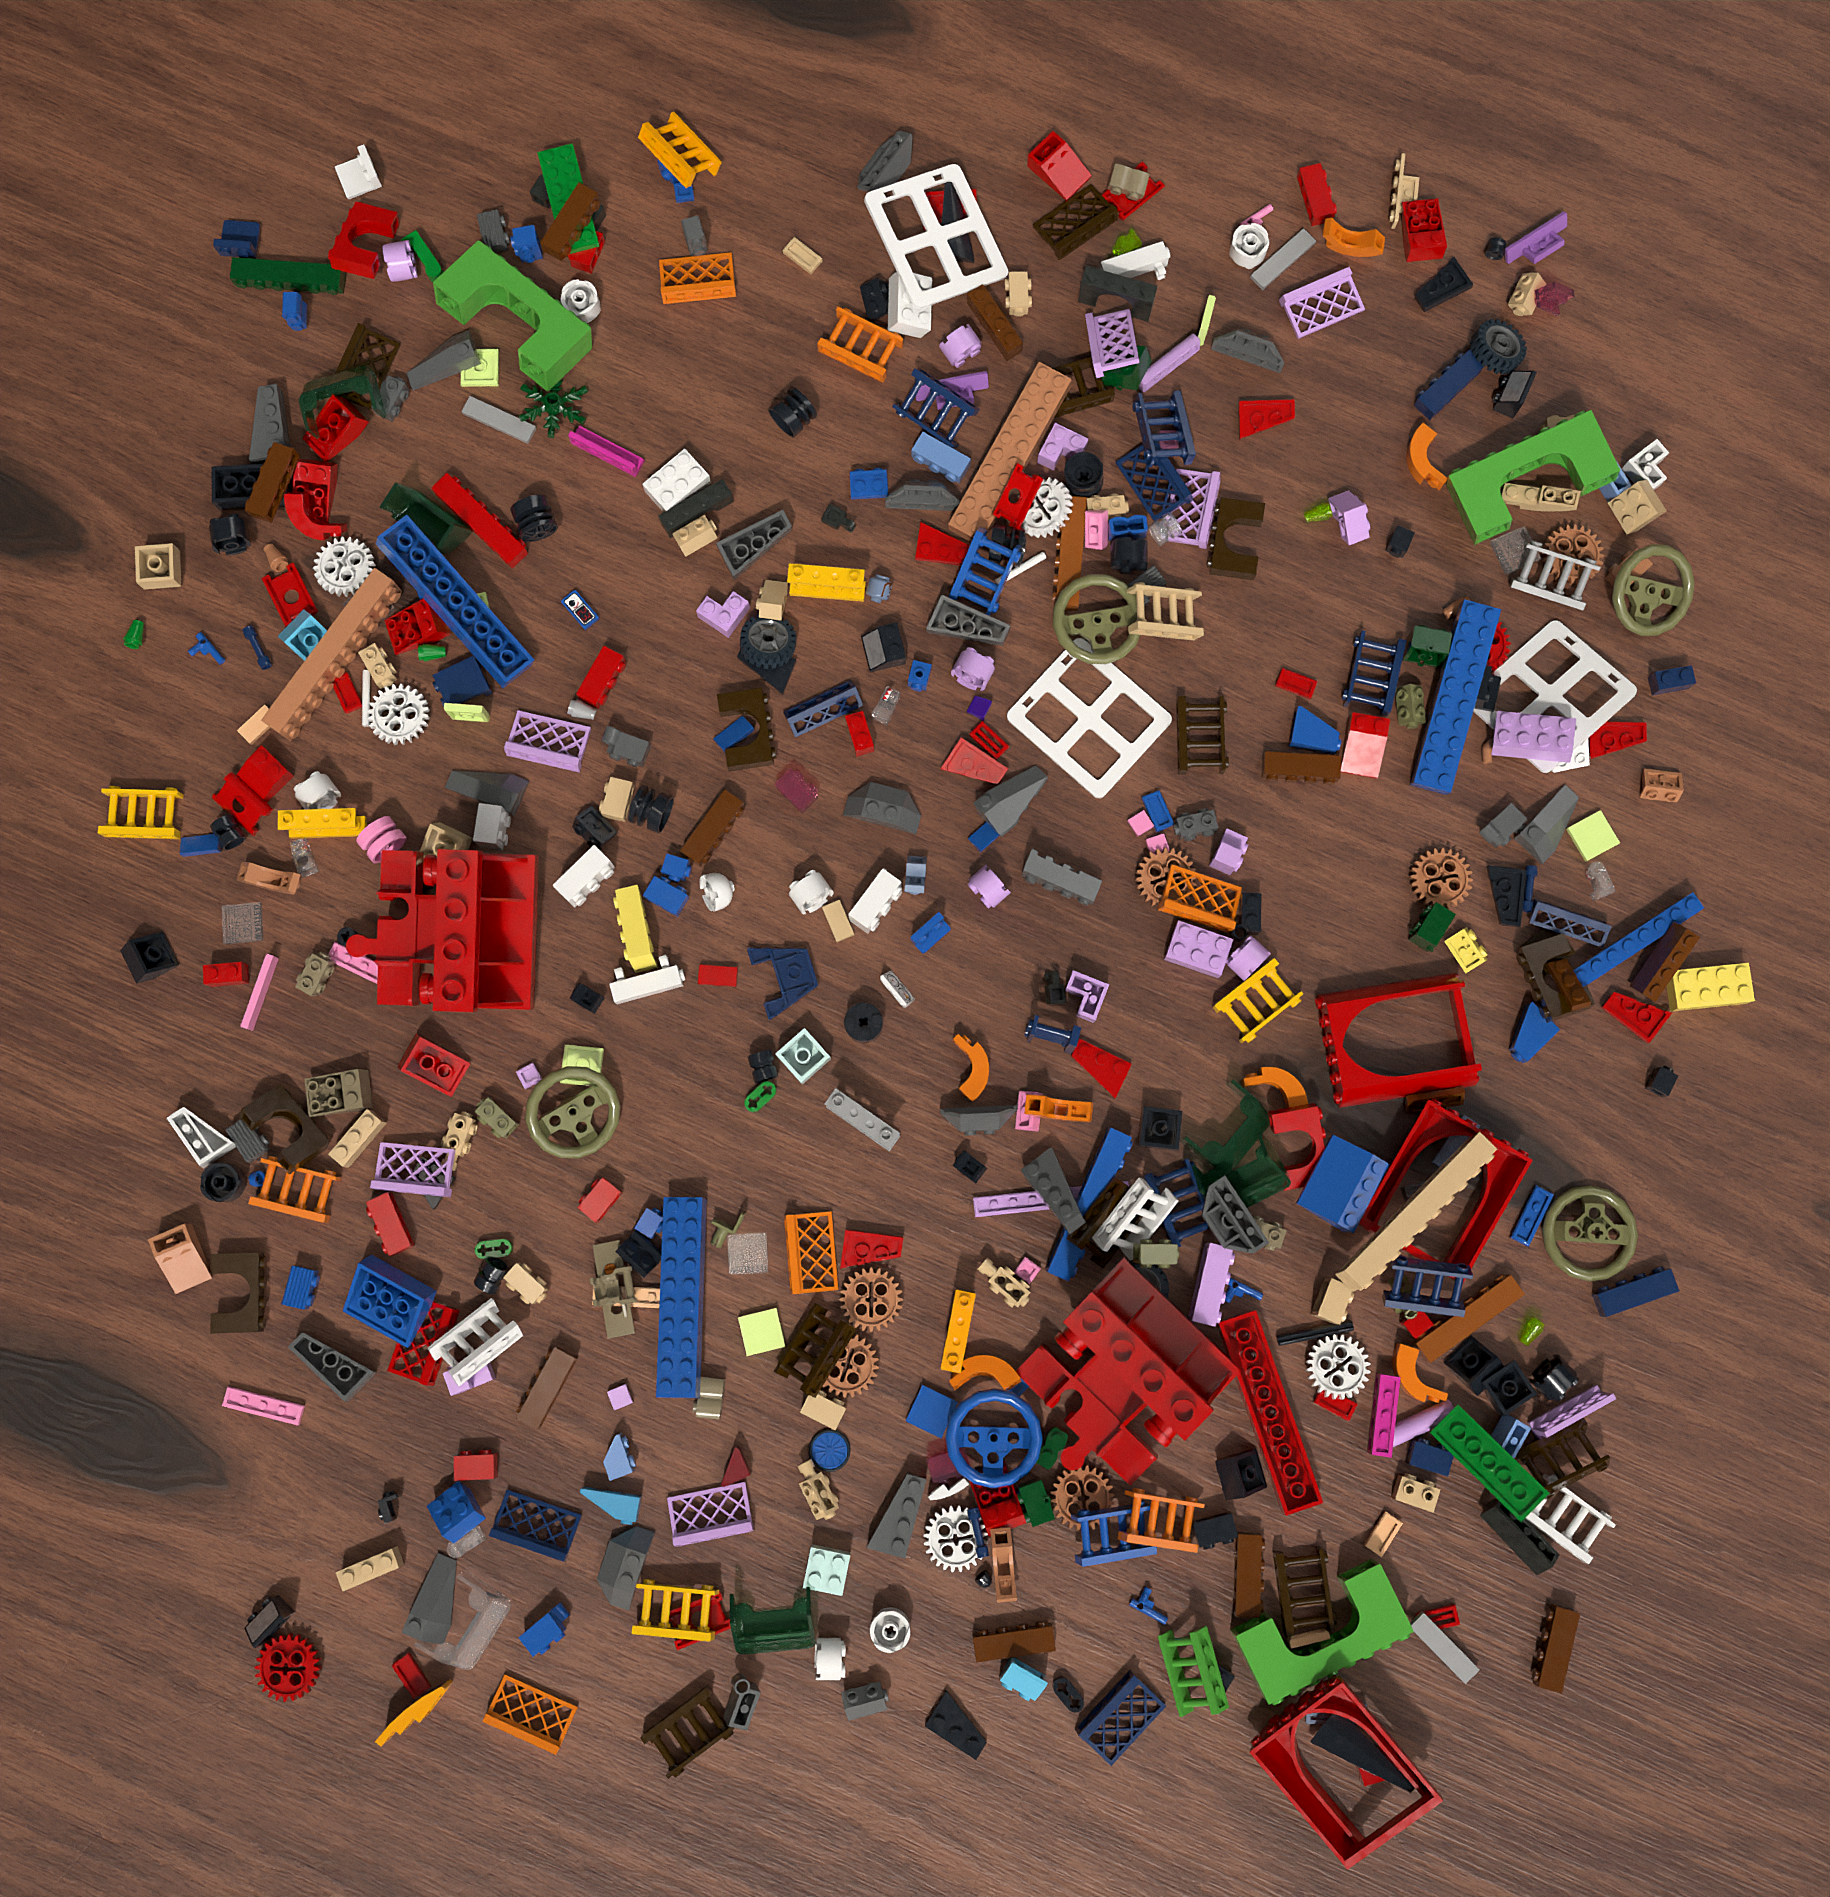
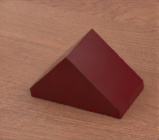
[721,1446,751,1487]

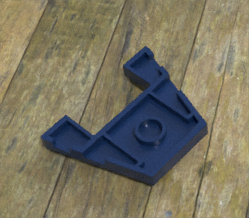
[747,948,819,1020]

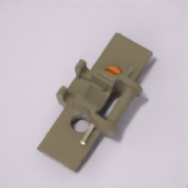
[589,1240,638,1339]

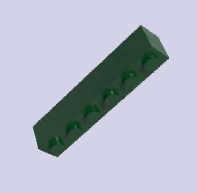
[230,257,346,295]

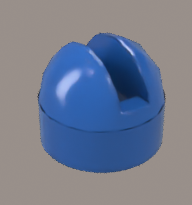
[248,1171,265,1187]

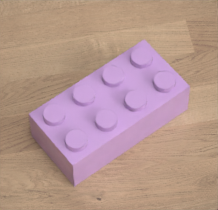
[1491,711,1576,763]
[1188,1243,1235,1326]

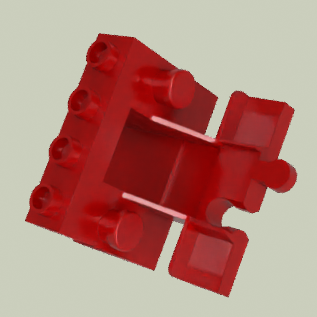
[346,849,539,1012]
[1016,1257,1241,1486]

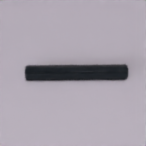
[1276,1320,1354,1346]

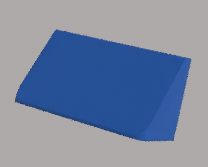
[713,716,755,753]
[968,822,1000,853]
[180,834,222,857]

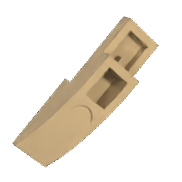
[1502,483,1581,511]

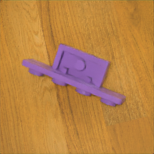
[1505,212,1567,264]
[916,371,989,410]

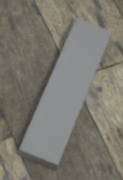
[1250,228,1316,290]
[461,396,537,444]
[1410,1611,1479,1684]

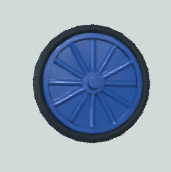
[809,1429,851,1472]

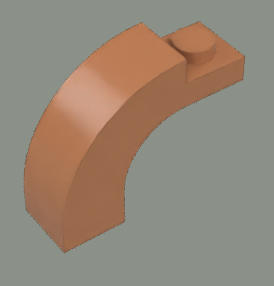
[237,862,300,895]
[990,1527,1017,1603]

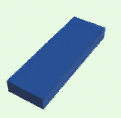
[1509,1185,1554,1247]

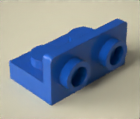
[850,468,888,500]
[910,912,951,954]

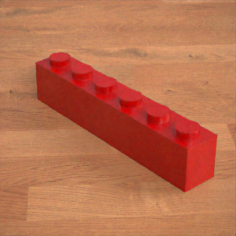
[431,473,528,569]

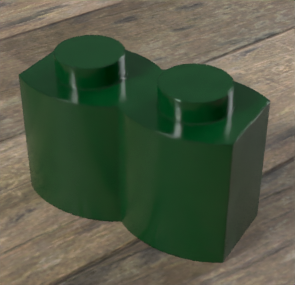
[1036,1426,1068,1470]

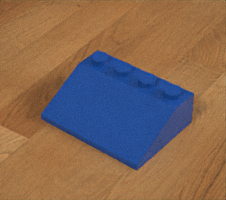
[1296,1135,1389,1233]
[343,1254,437,1348]

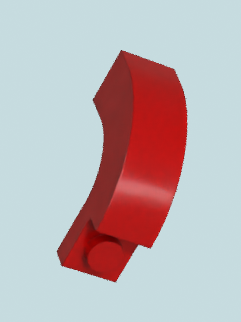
[284,492,347,540]

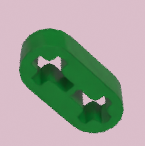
[744,1081,777,1113]
[475,1239,513,1259]

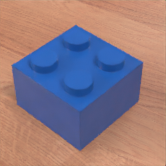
[427,1481,486,1543]

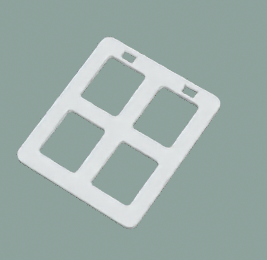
[864,164,1008,309]
[1473,621,1637,773]
[1007,638,1172,798]

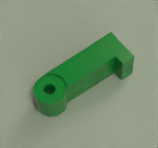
[400,230,443,282]

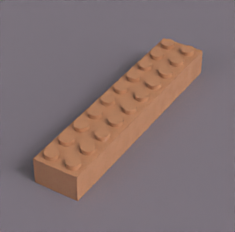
[948,362,1072,547]
[261,568,402,742]

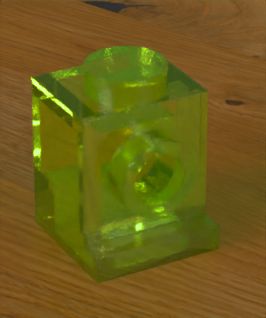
[1112,229,1142,257]

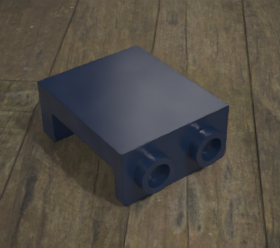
[432,656,493,707]

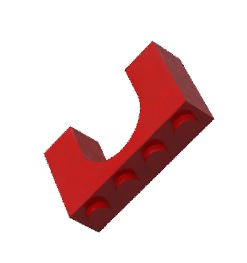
[328,201,400,279]
[1268,1103,1326,1191]

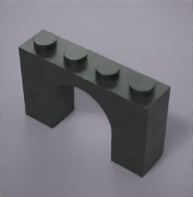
[1078,266,1158,322]

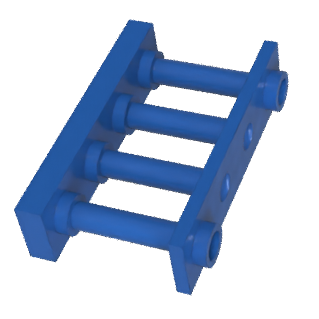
[948,527,1022,616]
[1071,1500,1157,1567]

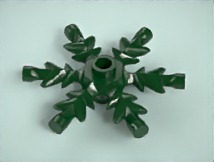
[518,380,588,438]

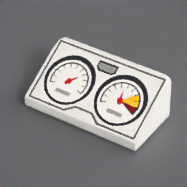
[880,971,915,1008]

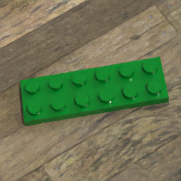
[537,143,600,254]
[1430,1405,1550,1522]

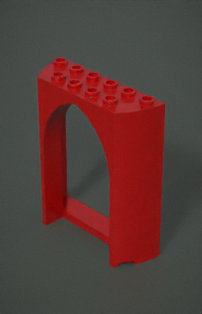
[1315,973,1482,1108]
[1359,1098,1533,1283]
[1249,1675,1443,1870]

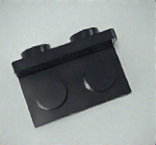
[1475,665,1501,712]
[572,805,618,851]
[615,1230,661,1278]

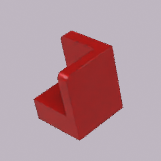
[1399,1311,1434,1338]

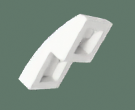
[928,1476,969,1500]

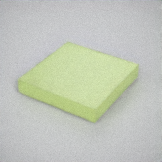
[1198,295,1216,346]
[461,349,499,387]
[444,703,490,722]
[1566,810,1620,862]
[560,1045,604,1086]
[738,1308,786,1356]

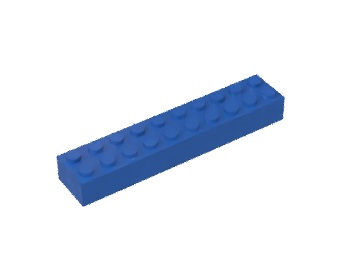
[376,515,534,688]
[1409,599,1501,795]
[656,1197,707,1398]

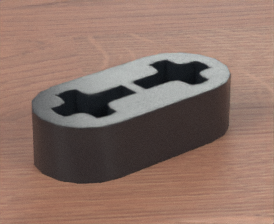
[1052,1676,1084,1713]

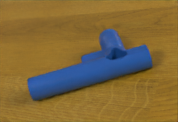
[188,632,225,665]
[1225,1277,1263,1303]
[1129,1586,1168,1625]

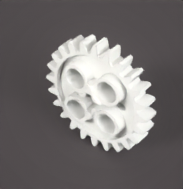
[1018,477,1073,538]
[313,537,376,597]
[367,684,430,745]
[1305,1334,1371,1400]
[924,1505,988,1572]

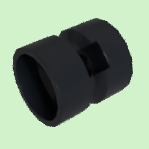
[210,815,246,850]
[747,1050,779,1083]
[474,1256,509,1294]

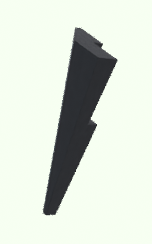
[941,181,974,263]
[1310,1714,1415,1794]

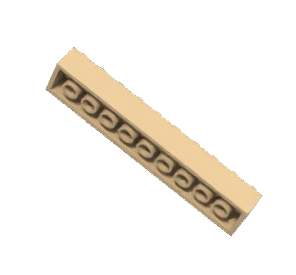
[1335,1132,1497,1292]

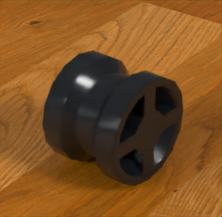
[1485,237,1507,260]
[337,927,358,947]

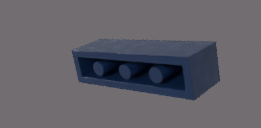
[1414,350,1484,421]
[1592,1266,1680,1317]

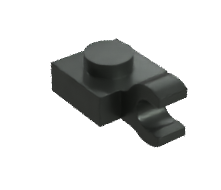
[821,504,856,533]
[1044,971,1066,1005]

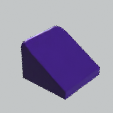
[967,696,992,721]

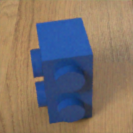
[510,225,543,263]

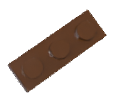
[1547,958,1591,1011]
[1405,1087,1465,1114]

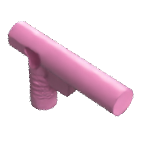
[1239,204,1273,226]

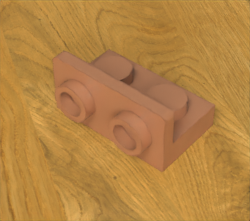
[1640,769,1684,802]

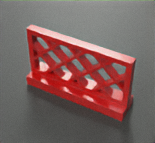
[387,1301,460,1386]

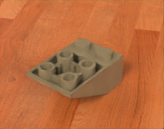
[304,1069,373,1117]

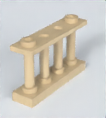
[1127,582,1204,641]

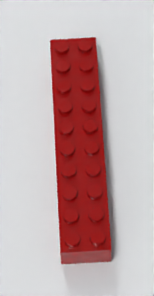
[1216,1310,1323,1516]

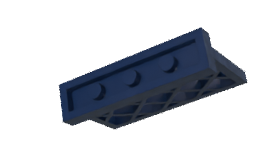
[1115,441,1193,522]
[489,1490,582,1562]
[1075,1670,1166,1766]

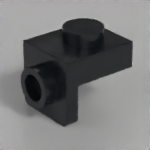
[570,983,605,1014]
[953,1150,988,1184]
[378,1490,402,1524]

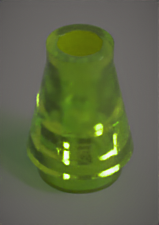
[1304,502,1333,523]
[1518,1316,1545,1347]

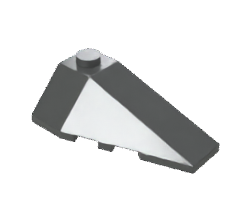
[407,330,481,391]
[973,766,1048,837]
[445,770,529,816]
[1514,785,1579,864]
[402,1553,457,1645]

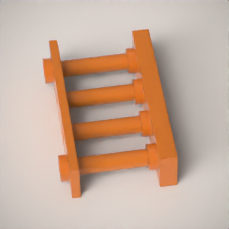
[817,307,903,383]
[248,1156,341,1223]
[1118,1488,1205,1553]

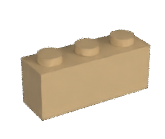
[328,1109,387,1168]
[336,1546,405,1592]

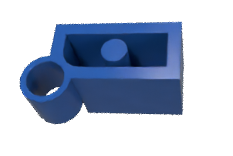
[518,1602,570,1657]

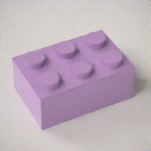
[1164,920,1233,978]

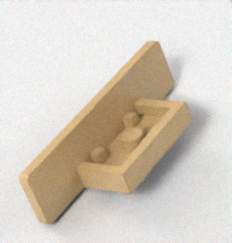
[1389,153,1420,229]

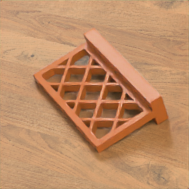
[659,252,736,304]
[1157,865,1242,933]
[784,1211,838,1294]
[482,1674,578,1755]

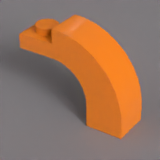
[1323,218,1385,257]
[1406,423,1448,490]
[953,1034,989,1103]
[1241,1067,1308,1108]
[1024,1094,1093,1122]
[1392,1343,1448,1403]
[949,1355,1021,1391]

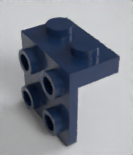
[213,220,261,259]

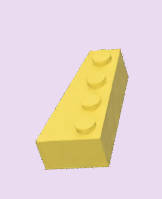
[613,885,658,973]

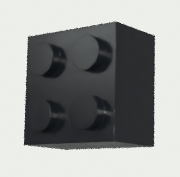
[1138,1106,1183,1151]

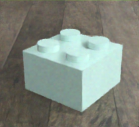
[776,1028,831,1085]
[803,1544,851,1596]

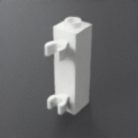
[1099,241,1170,280]
[610,955,685,1004]

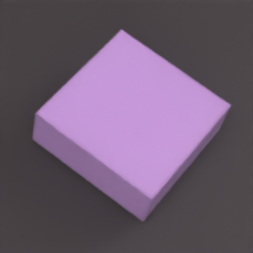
[516,1063,542,1089]
[607,1384,633,1410]

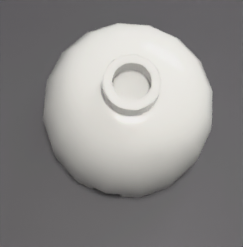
[700,873,734,912]

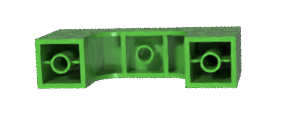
[433,240,592,392]
[1446,410,1620,545]
[1230,1559,1414,1705]

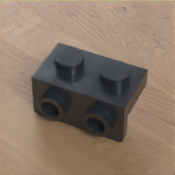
[860,277,889,322]

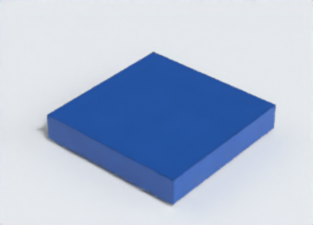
[906,1385,958,1438]

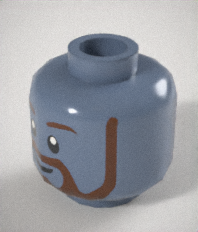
[866,574,893,603]

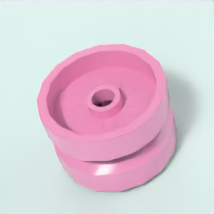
[356,816,407,864]

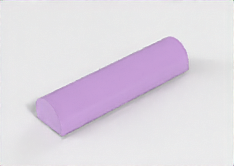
[1138,334,1200,393]
[1393,1399,1454,1447]

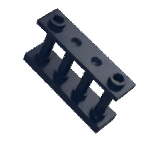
[892,368,980,448]
[1132,391,1196,467]
[1341,630,1406,716]
[1024,1015,1082,1054]
[1143,1159,1213,1248]
[1382,1255,1473,1317]

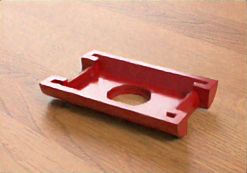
[1102,161,1165,221]
[992,463,1043,530]
[261,563,318,627]
[212,772,273,836]
[669,1591,733,1650]

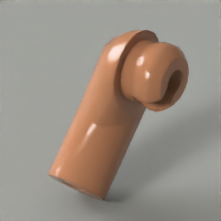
[1482,738,1493,764]

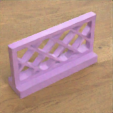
[1279,267,1365,339]
[1085,309,1139,378]
[1162,469,1221,549]
[504,711,591,773]
[370,1142,455,1197]
[1527,1385,1616,1440]
[667,1482,754,1547]

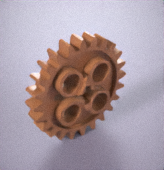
[1541,524,1605,585]
[1135,847,1197,906]
[1409,848,1473,909]
[839,1267,903,1332]
[817,1334,879,1398]
[1050,1465,1115,1531]

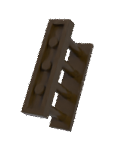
[1031,355,1115,418]
[1176,696,1229,775]
[1066,1177,1151,1269]
[774,1303,857,1398]
[1514,1417,1610,1500]
[1272,1546,1337,1637]
[640,1685,735,1779]

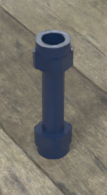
[242,625,272,670]
[1522,865,1538,913]
[967,1507,989,1558]

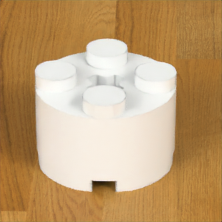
[1229,223,1269,269]
[561,279,601,323]
[294,771,341,810]
[789,870,834,914]
[870,1607,910,1653]
[815,1638,846,1680]

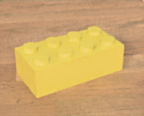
[1666,963,1755,1012]

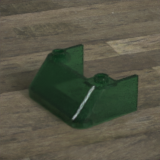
[299,365,387,439]
[380,482,473,555]
[1180,1079,1270,1174]
[1192,1132,1291,1208]
[730,1587,816,1654]

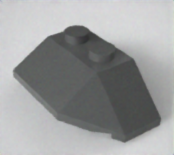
[857,131,912,192]
[1211,328,1284,373]
[885,479,960,511]
[843,782,921,834]
[940,1105,1018,1136]
[1201,1176,1269,1254]
[597,1526,655,1611]

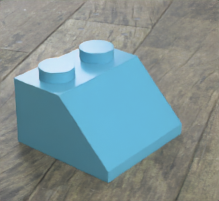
[278,609,327,661]
[999,1657,1048,1701]

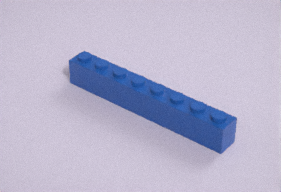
[1573,892,1704,987]
[1045,1127,1133,1281]

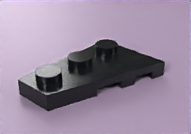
[1415,257,1473,312]
[737,648,797,695]
[1486,865,1526,928]
[925,1690,987,1760]

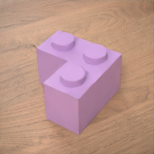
[1037,423,1088,470]
[1328,490,1370,545]
[696,591,750,638]
[1209,829,1249,875]
[1065,971,1109,1023]
[443,1362,496,1396]

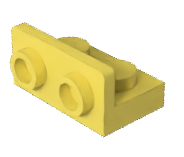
[1444,927,1488,973]

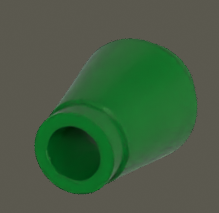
[123,620,144,649]
[418,643,446,662]

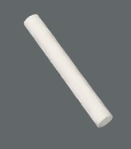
[995,552,1046,585]
[362,670,370,727]

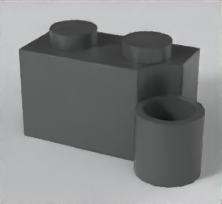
[601,726,651,768]
[1479,803,1527,848]
[723,1673,761,1731]

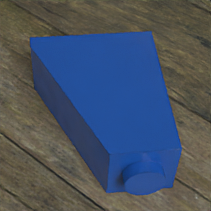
[1288,706,1341,755]
[1509,1002,1560,1063]

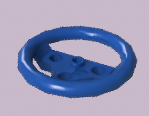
[945,1388,1043,1488]

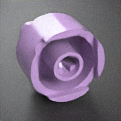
[383,240,418,282]
[939,324,982,368]
[951,647,995,691]
[967,864,1010,909]
[1226,936,1271,981]

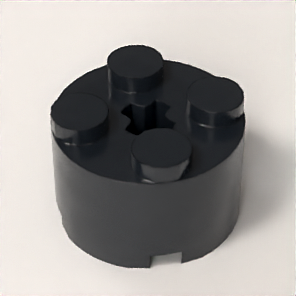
[209,514,251,555]
[1110,537,1148,574]
[844,1002,883,1043]
[200,1163,247,1203]
[1530,1354,1579,1401]

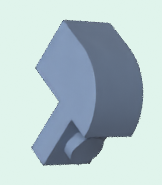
[905,856,927,894]

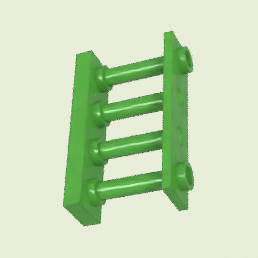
[1158,1626,1229,1717]

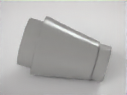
[567,699,597,720]

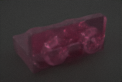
[1535,282,1575,316]

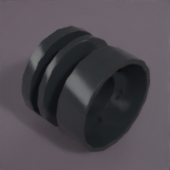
[768,387,817,438]
[1064,452,1103,498]
[510,495,558,542]
[988,524,1027,568]
[628,785,674,834]

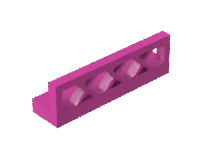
[568,426,645,477]
[1367,1373,1401,1458]

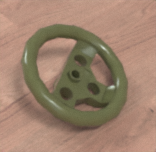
[1612,544,1695,636]
[1053,574,1140,664]
[525,1066,620,1159]
[1542,1185,1638,1281]

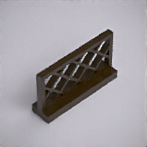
[1033,184,1118,260]
[328,323,401,410]

